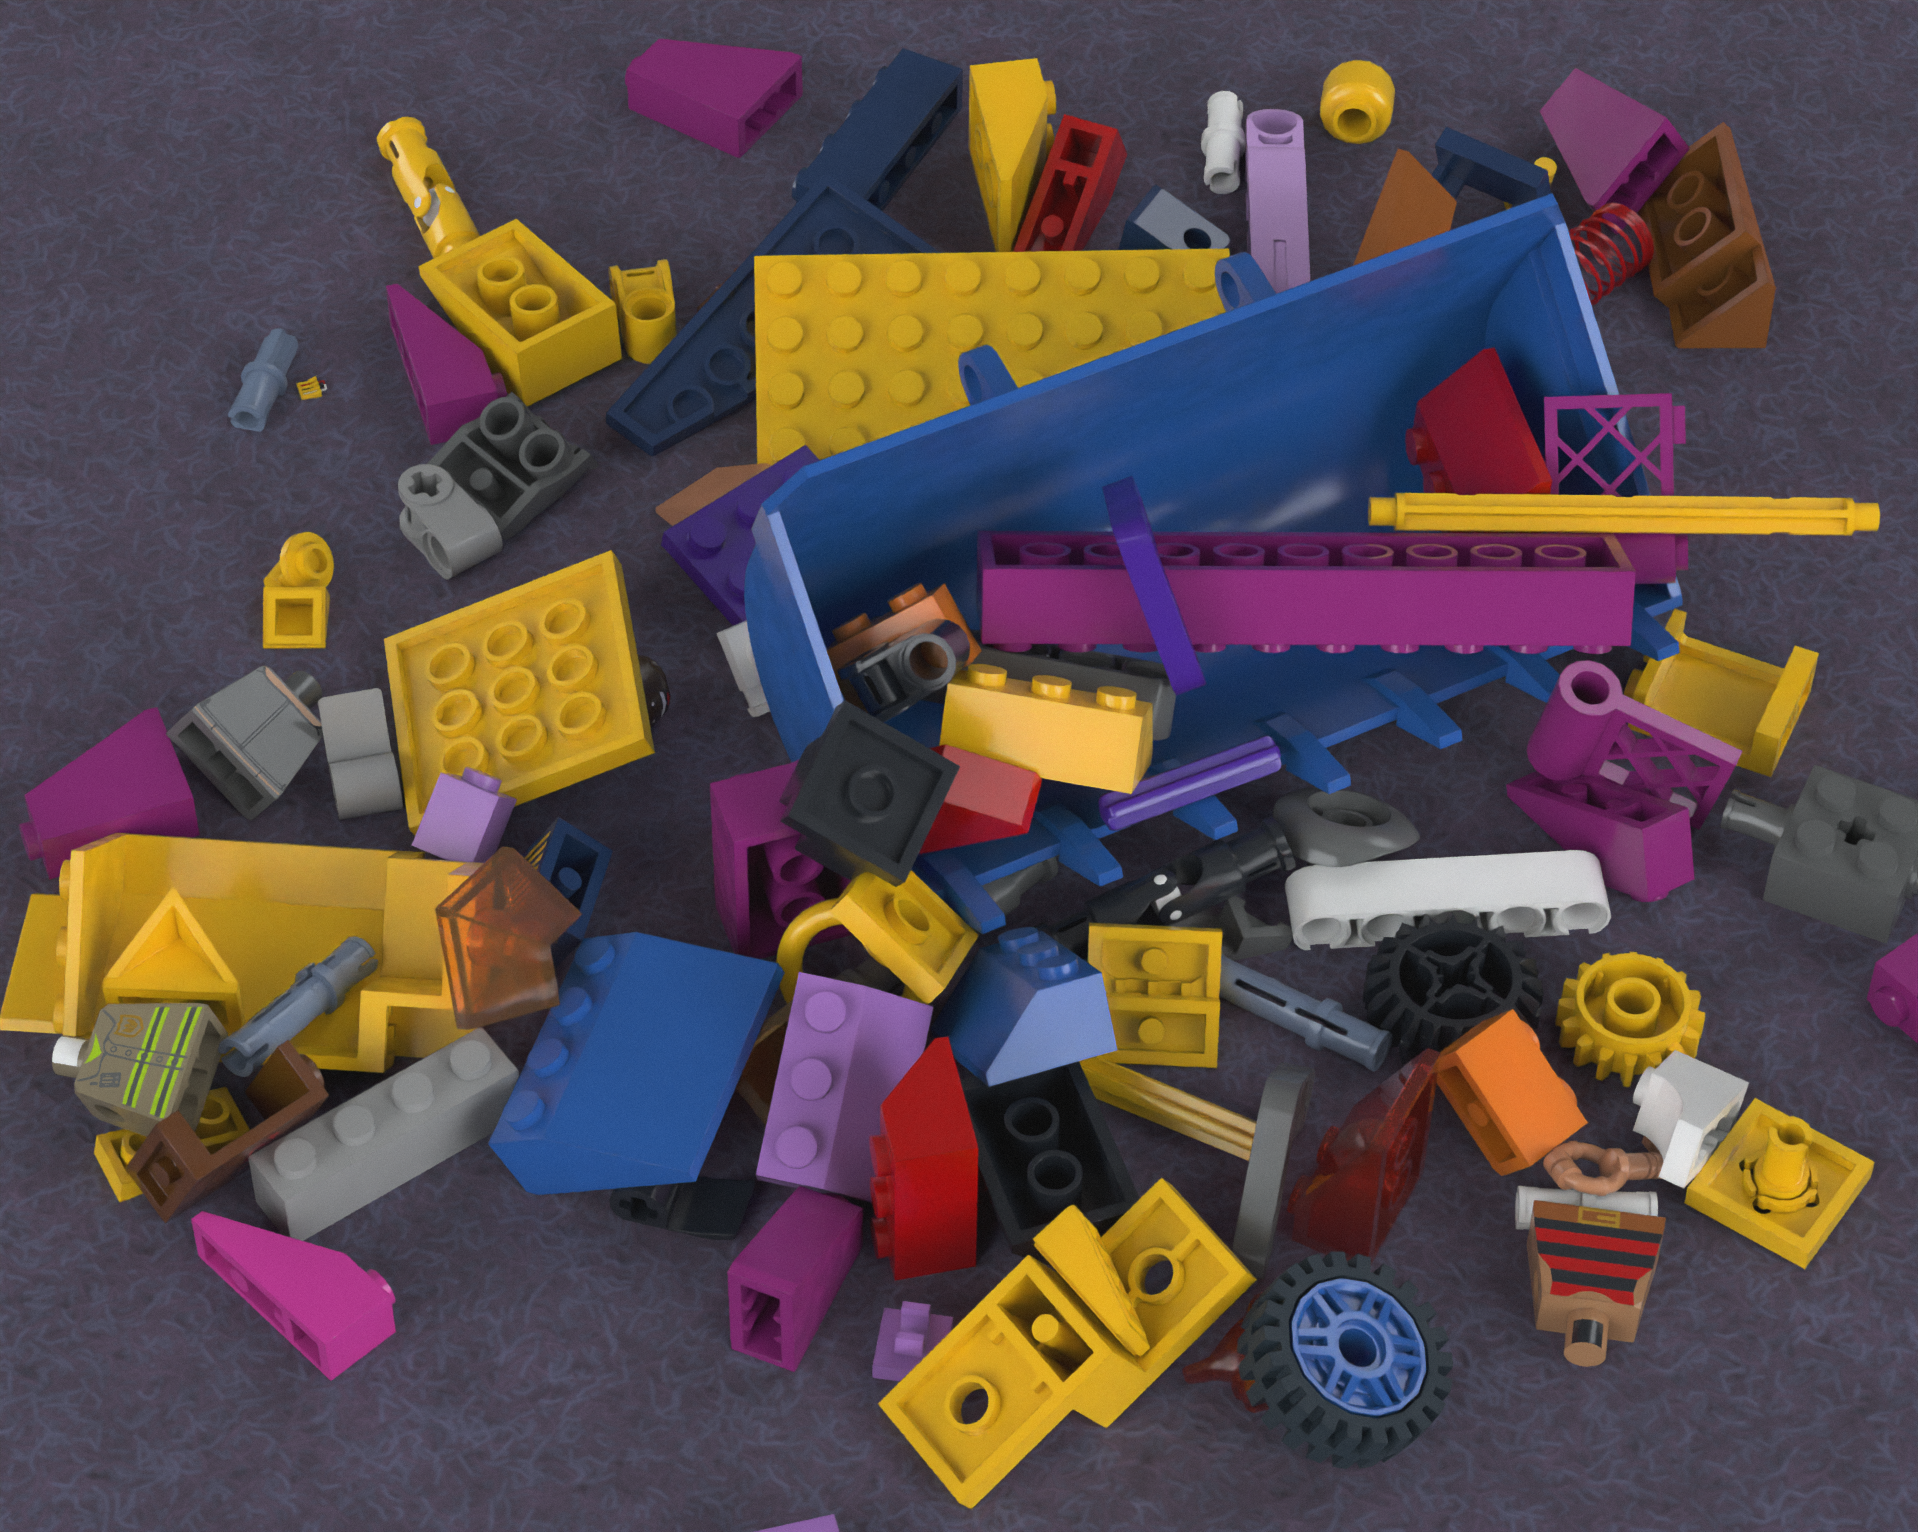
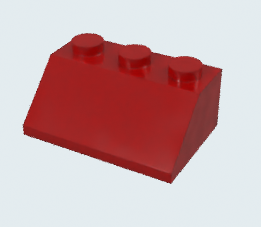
[1405,348,1552,533]
[869,1036,978,1281]

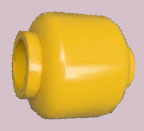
[1320,60,1395,144]

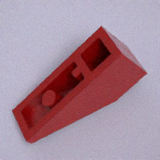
[1013,114,1127,252]

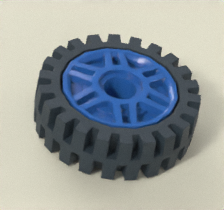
[1237,1251,1453,1469]

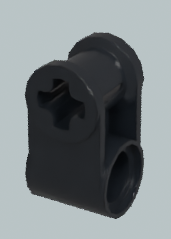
[837,619,970,722]

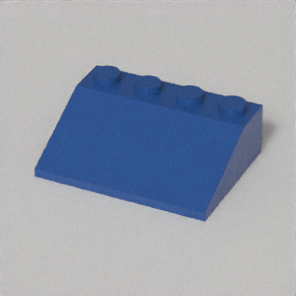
[488,932,785,1195]

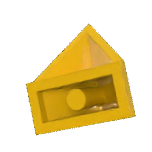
[102,886,246,1033]

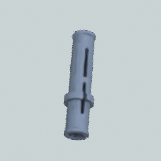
[218,936,378,1077]
[1219,953,1393,1072]

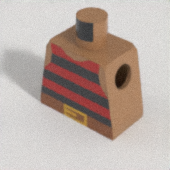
[1527,1200,1666,1367]

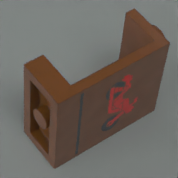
[125,1040,329,1224]

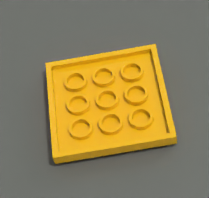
[384,550,655,836]

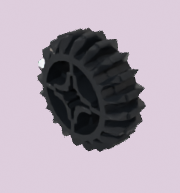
[1362,912,1544,1075]

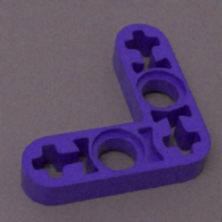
[1102,476,1207,696]

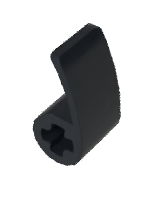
[609,1176,755,1240]

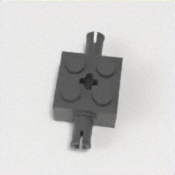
[1720,764,1918,944]

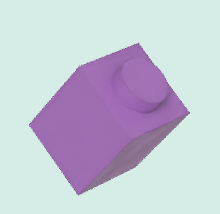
[412,766,517,863]

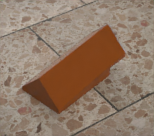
[1638,122,1776,348]
[1353,148,1457,266]

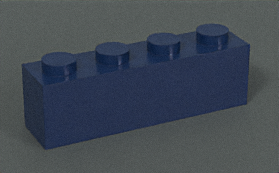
[792,48,963,211]

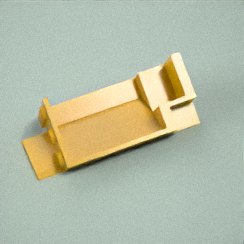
[0,833,496,1073]

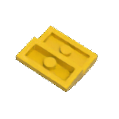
[1087,923,1223,1068]

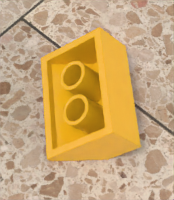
[939,664,1153,794]

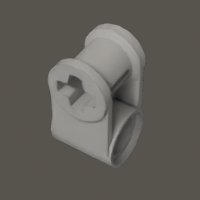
[398,464,503,580]

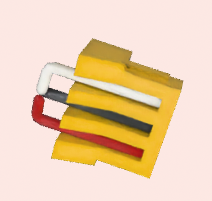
[296,376,327,400]

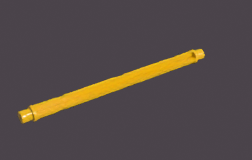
[1368,493,1880,536]

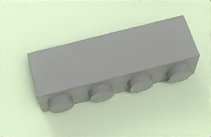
[248,1027,519,1241]

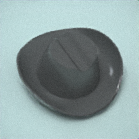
[1272,787,1420,867]

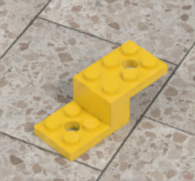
[878,1178,1257,1509]

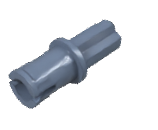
[228,328,298,432]

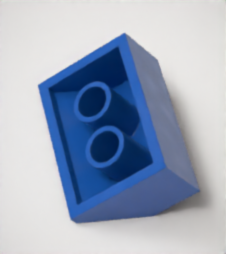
[931,927,1118,1087]

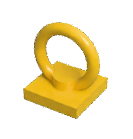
[776,870,979,1009]

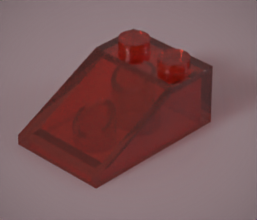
[1287,1048,1441,1265]

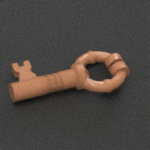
[1543,1136,1697,1196]

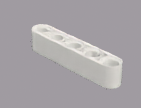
[1285,850,1611,950]

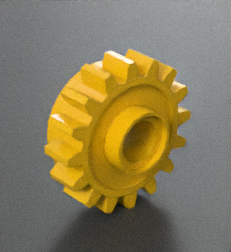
[1555,952,1705,1087]

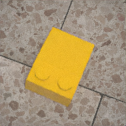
[968,58,1056,252]
[419,219,622,407]

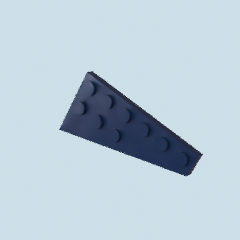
[606,172,941,457]

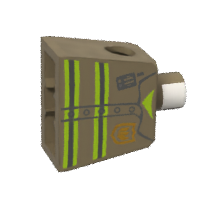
[52,1003,228,1137]

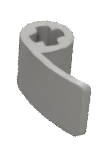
[318,688,403,821]

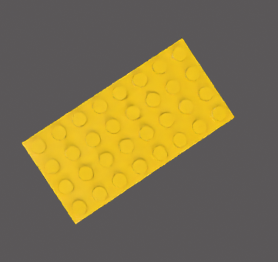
[754,248,1230,466]

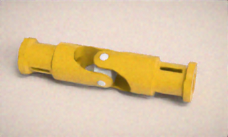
[377,117,480,258]

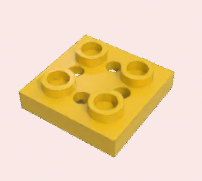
[1684,1098,1875,1269]

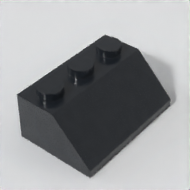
[960,1061,1140,1267]

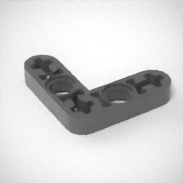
[1232,1062,1315,1279]

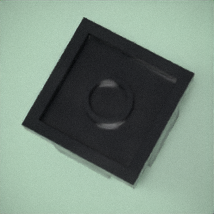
[779,701,960,887]

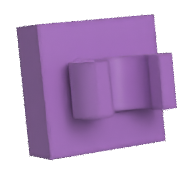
[872,1301,953,1381]

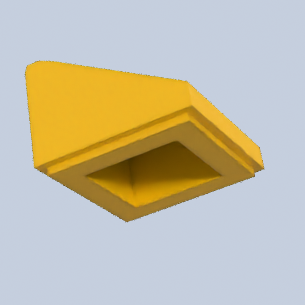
[263,587,330,649]

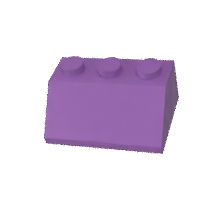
[756,972,933,1204]

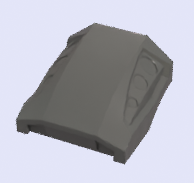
[427,392,599,540]

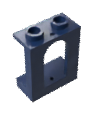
[1432,127,1551,208]

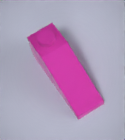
[191,1211,396,1381]

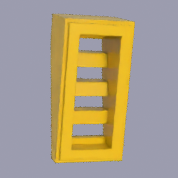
[1033,1205,1150,1357]

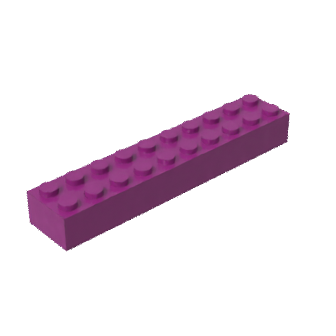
[976,531,1636,654]

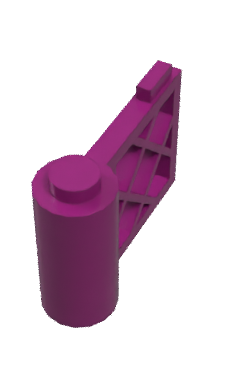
[1544,393,1688,584]
[1527,660,1742,830]

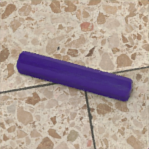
[1098,736,1281,831]

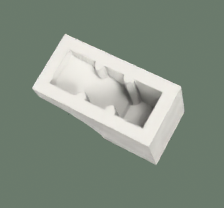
[1633,1050,1749,1188]

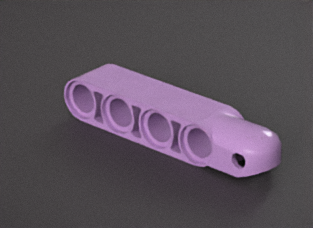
[1245,109,1310,294]

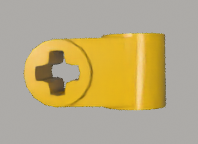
[608,259,677,364]

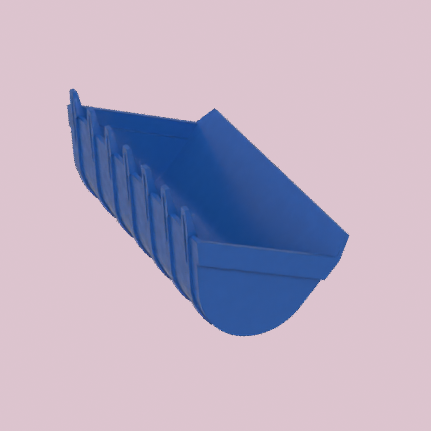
[744,193,1683,934]

